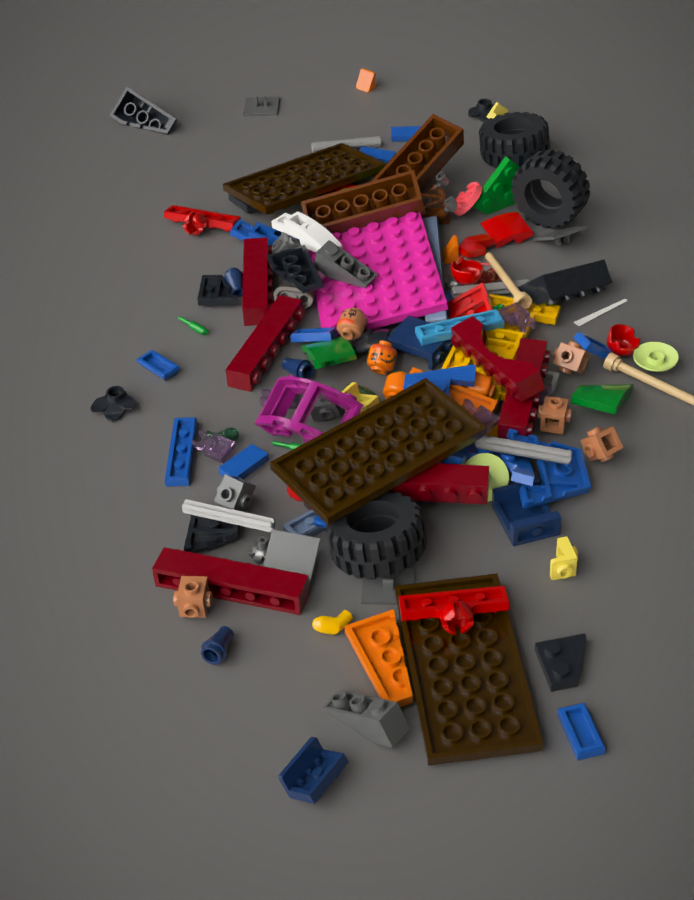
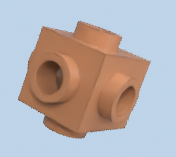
[553,341,591,375]
[537,396,572,434]
[580,426,624,462]
[173,576,213,618]

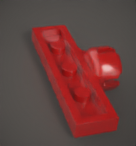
[164,205,241,236]
[398,586,509,635]

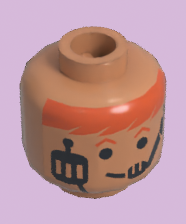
[336,307,368,340]

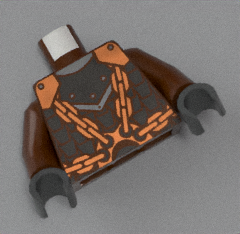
[421,171,457,224]

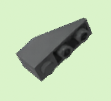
[314,240,378,288]
[322,690,410,748]

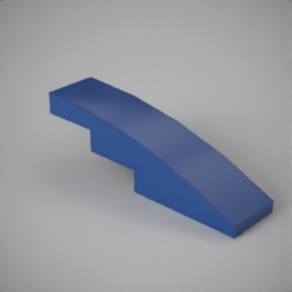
[230,219,301,246]

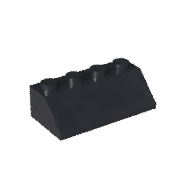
[518,259,612,307]

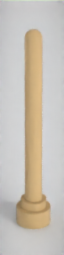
[485,253,532,311]
[603,352,694,406]

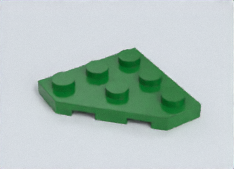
[473,156,542,215]

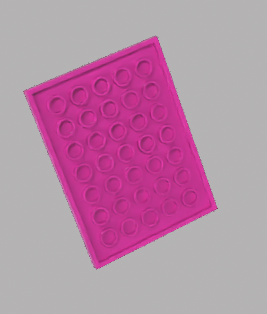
[307,212,448,337]

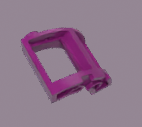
[254,375,363,442]

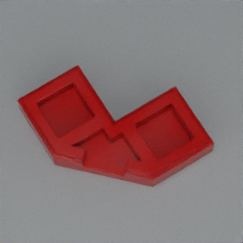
[459,234,494,259]

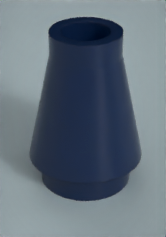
[224,268,243,298]
[282,358,314,380]
[201,626,234,665]

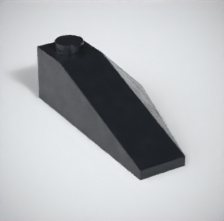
[109,86,177,135]
[266,245,324,293]

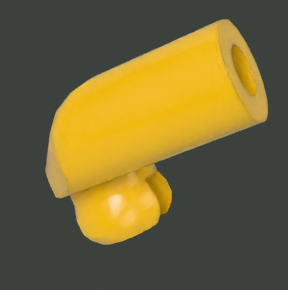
[312,610,353,635]

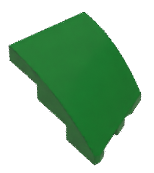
[301,336,357,369]
[571,384,634,415]

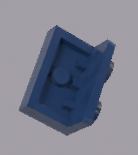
[278,737,349,804]

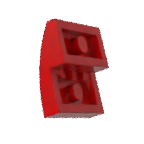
[480,212,534,249]
[447,283,494,319]

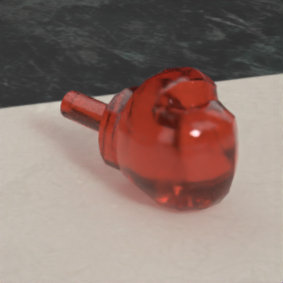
[473,270,500,285]

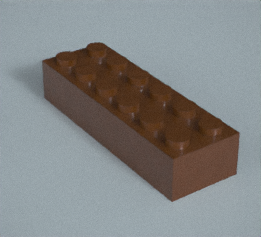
[371,114,464,193]
[301,170,426,234]

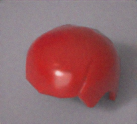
[451,258,483,285]
[606,324,640,356]

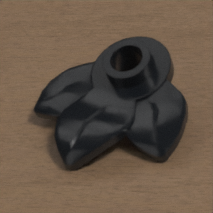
[468,99,494,122]
[91,386,136,421]

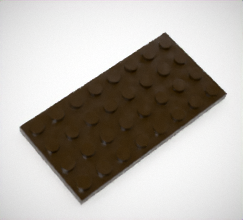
[223,143,386,215]
[270,378,487,525]
[394,573,544,766]

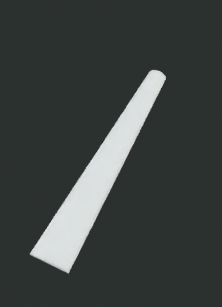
[573,299,627,326]

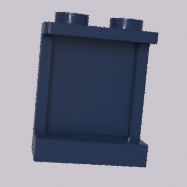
[386,316,453,370]
[492,478,561,547]

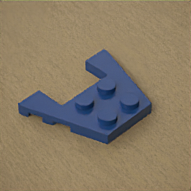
[403,364,476,396]
[506,429,591,508]
[440,444,535,486]

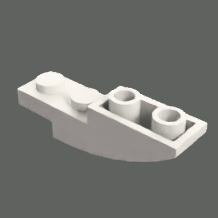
[271,211,343,252]

